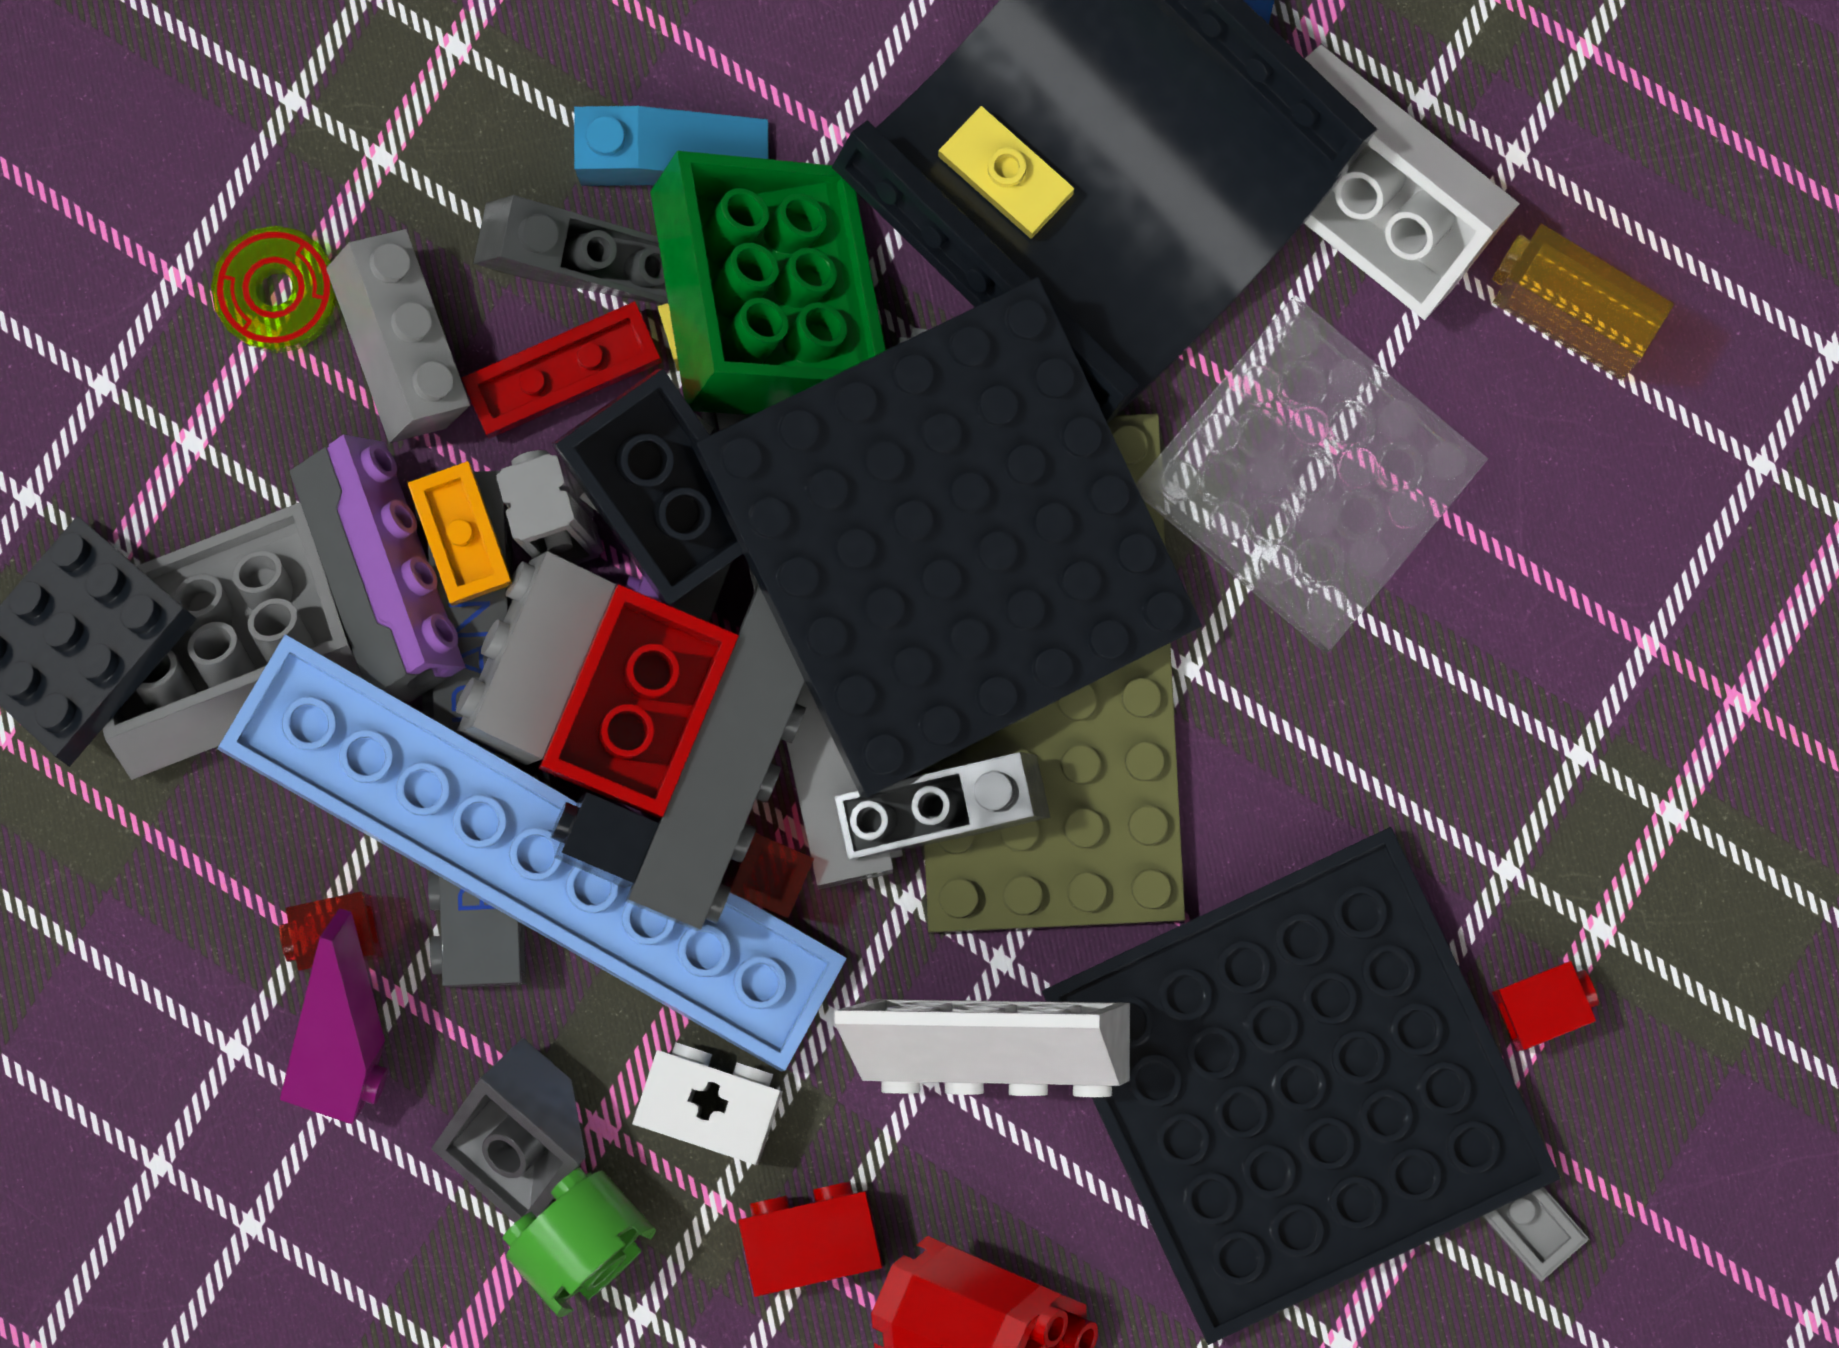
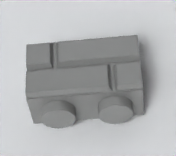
[496,450,604,565]

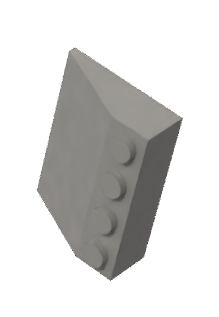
[103,502,362,780]

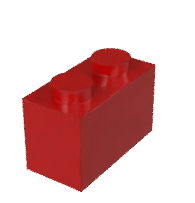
[738,1181,883,1297]

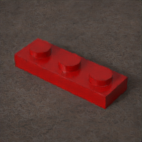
[461,301,662,439]

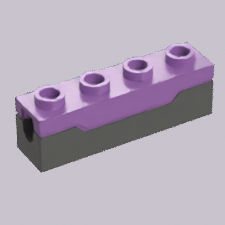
[289,434,466,702]

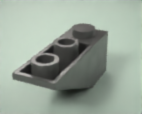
[473,195,668,305]
[835,752,1051,860]

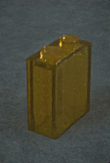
[1491,223,1674,381]

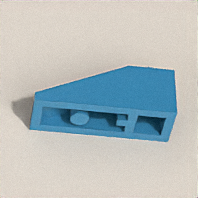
[574,106,769,186]

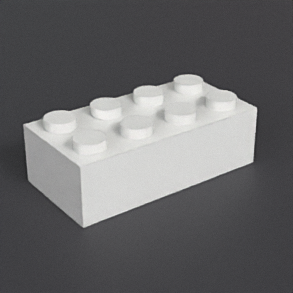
[1304,44,1520,320]

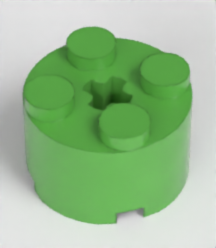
[502,1168,656,1317]

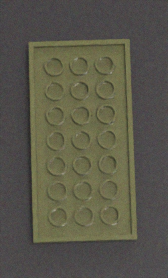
[921,414,1185,934]

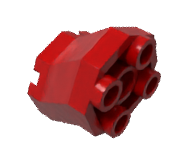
[871,1236,1098,1348]

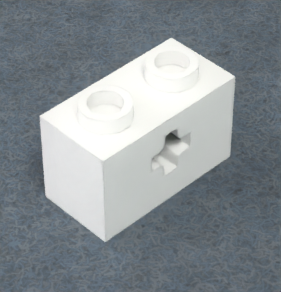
[632,1042,783,1165]

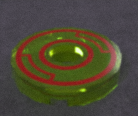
[211,225,338,354]

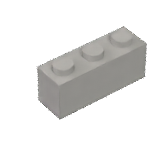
[326,229,470,443]
[456,551,616,766]

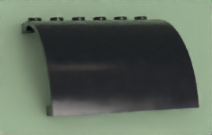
[832,0,1378,424]

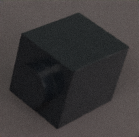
[550,792,659,888]

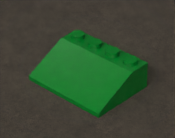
[650,151,885,415]

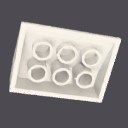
[835,999,1130,1097]

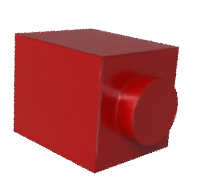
[1492,961,1599,1052]

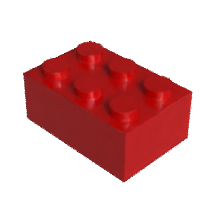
[539,584,739,819]

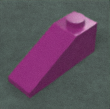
[279,908,388,1125]

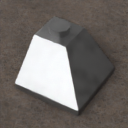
[431,1038,586,1222]

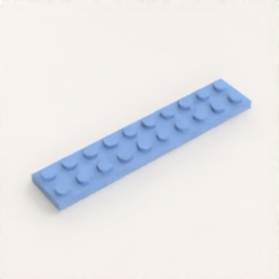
[217,634,847,1071]

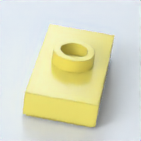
[938,106,1075,239]

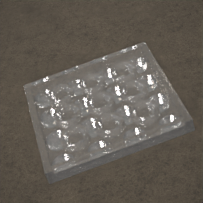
[1135,295,1488,653]

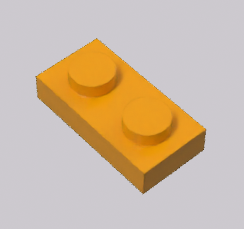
[408,461,512,606]

